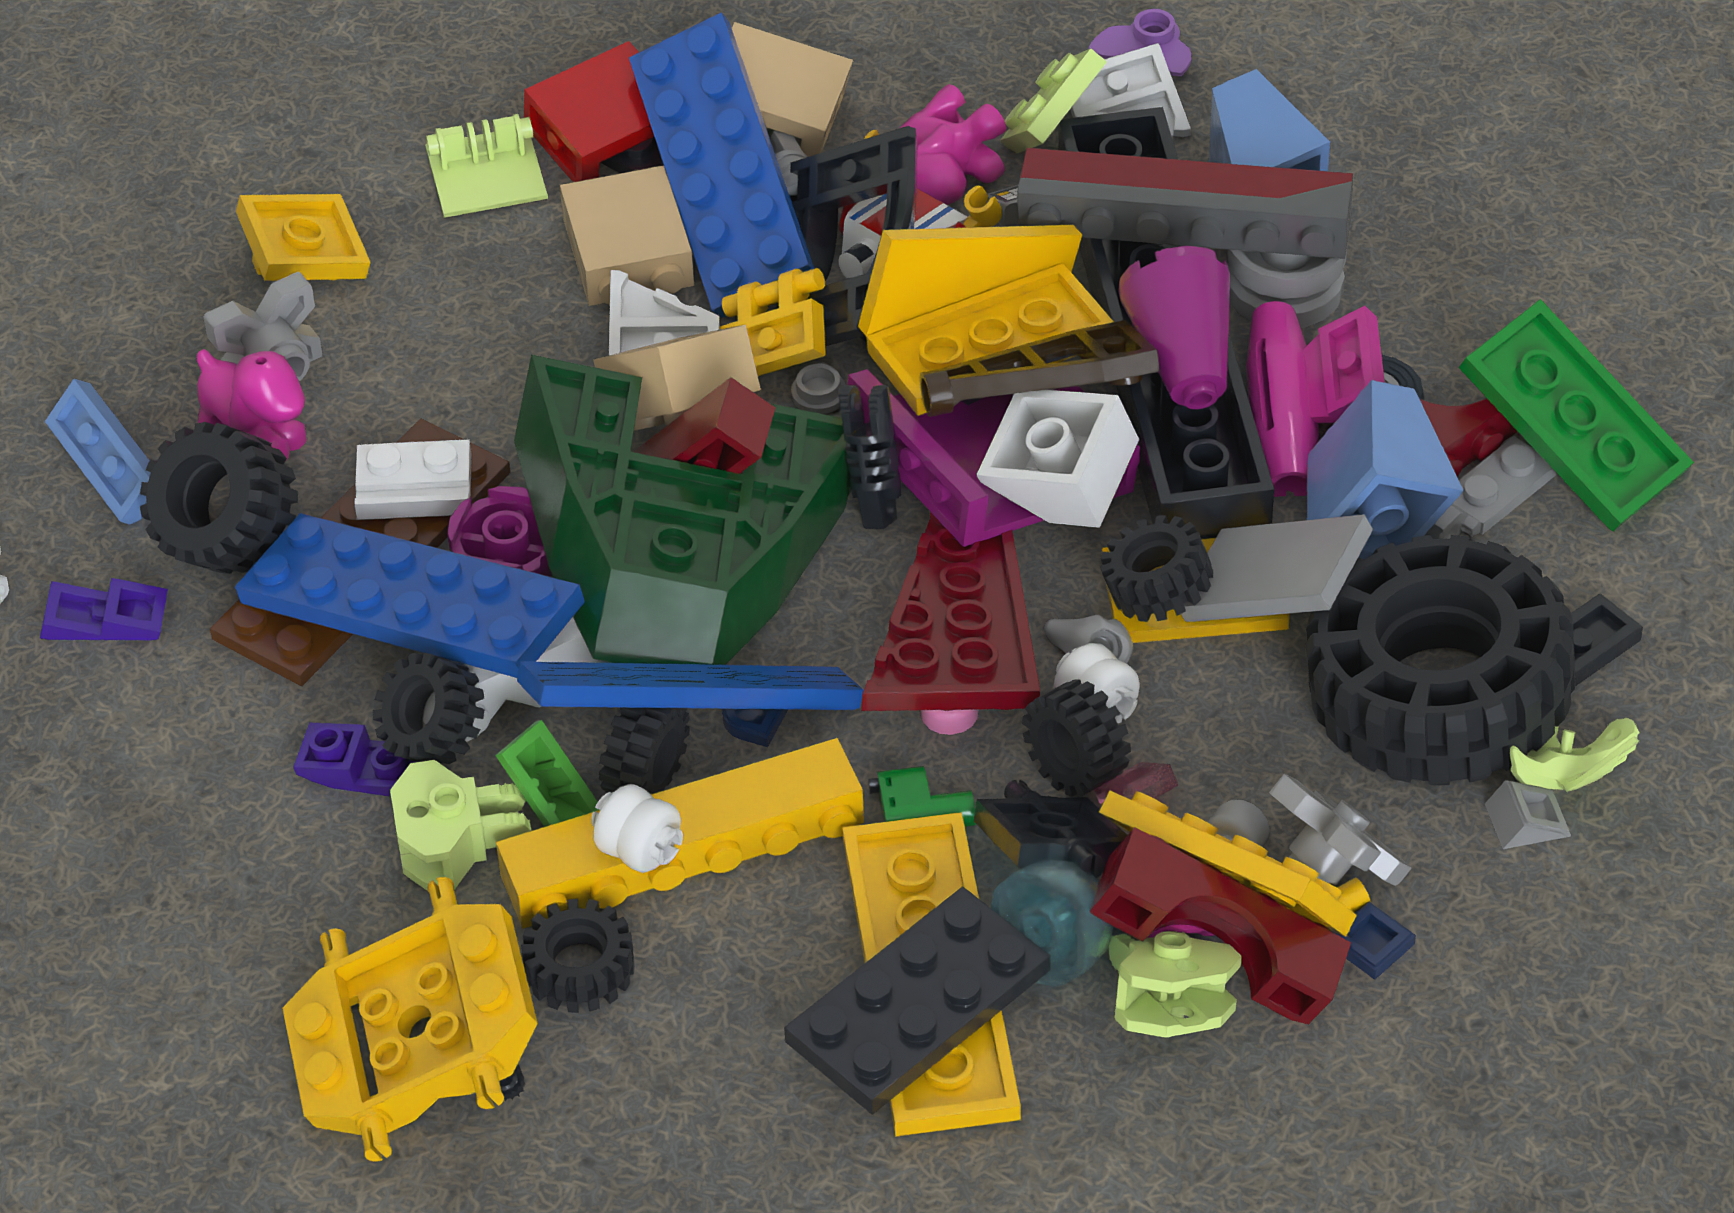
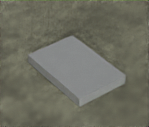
[1181,514,1373,622]

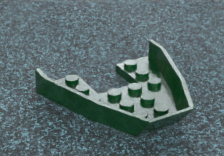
[514,355,851,665]

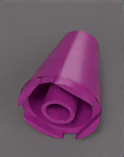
[1119,246,1231,409]

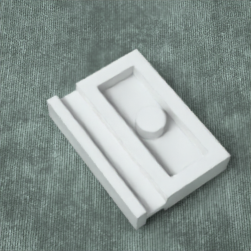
[355,439,472,520]

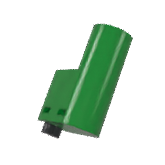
[868,766,976,827]

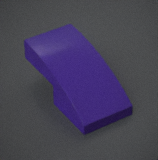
[40,578,168,640]

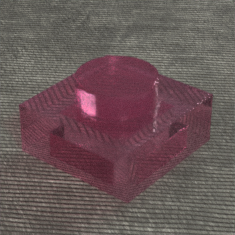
[1094,762,1179,806]

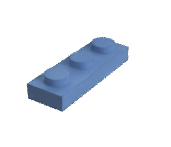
[45,379,151,524]

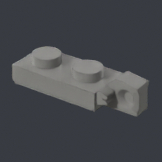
[1426,436,1556,539]

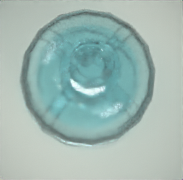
[990,858,1114,987]

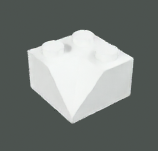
[977,390,1139,528]

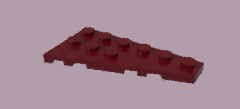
[861,512,1040,711]

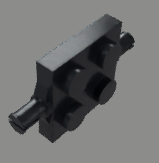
[974,780,1127,879]

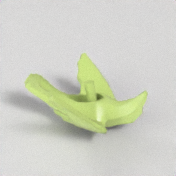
[1510,718,1639,792]

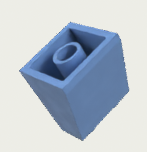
[1209,69,1330,171]
[1307,380,1464,559]

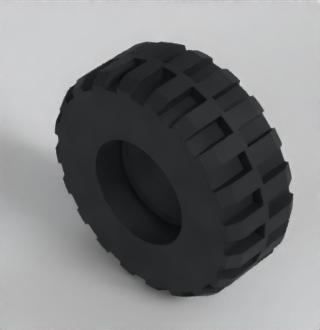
[1305,535,1575,786]

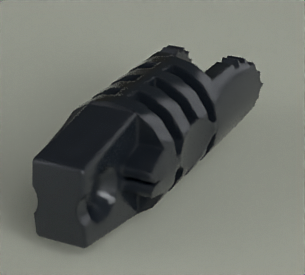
[838,385,901,529]

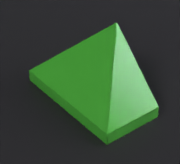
[495,720,599,827]

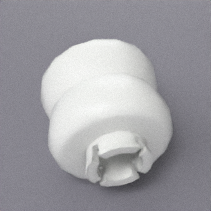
[1053,643,1140,723]
[591,784,683,873]

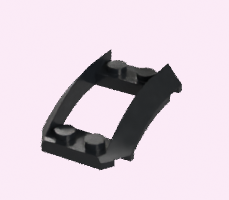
[764,126,918,347]

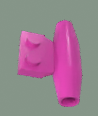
[1246,301,1385,497]

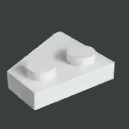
[1070,43,1191,137]
[609,270,720,355]

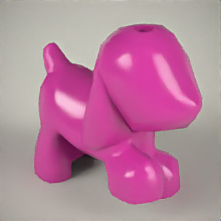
[900,84,1007,205]
[197,349,307,462]

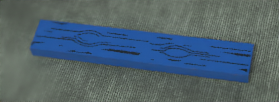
[517,661,864,710]

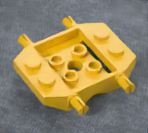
[282,877,538,1162]

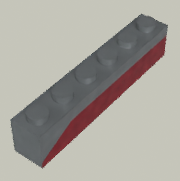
[1017,148,1353,259]

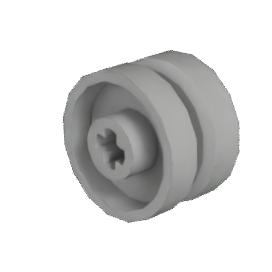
[1226,249,1347,328]

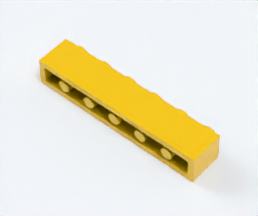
[496,738,864,929]

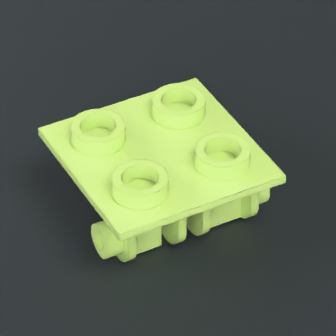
[425,114,548,218]

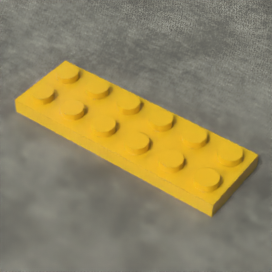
[842,812,1021,1137]

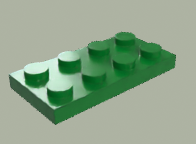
[1458,299,1694,532]

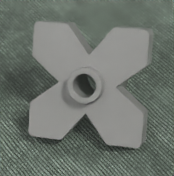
[204,272,322,381]
[1269,773,1412,886]

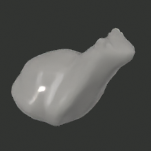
[1044,615,1134,664]

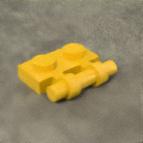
[720,268,826,376]

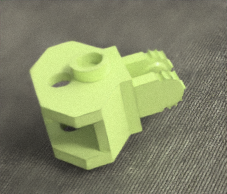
[390,760,532,891]
[1108,931,1242,1037]

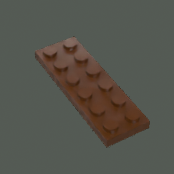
[210,418,511,687]

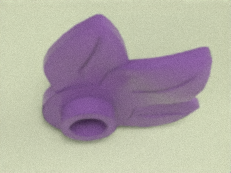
[1089,9,1191,76]

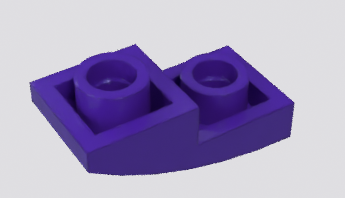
[293,722,416,797]

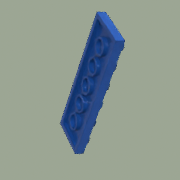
[629,12,814,318]
[235,513,585,678]

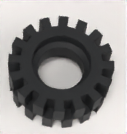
[1100,515,1213,622]
[373,653,485,764]
[1022,679,1131,797]
[599,707,690,794]
[521,899,635,1013]

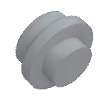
[791,364,846,414]

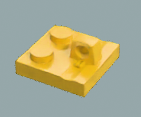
[236,194,371,281]

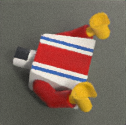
[838,130,1002,278]

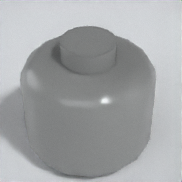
[1207,800,1270,847]

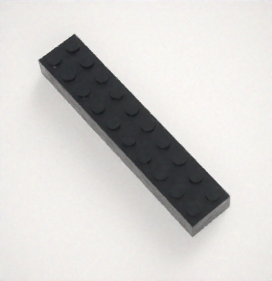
[1058,107,1274,539]

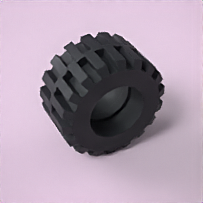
[140,422,298,574]

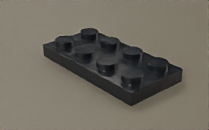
[784,886,1051,1115]

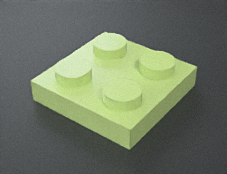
[1000,48,1107,153]

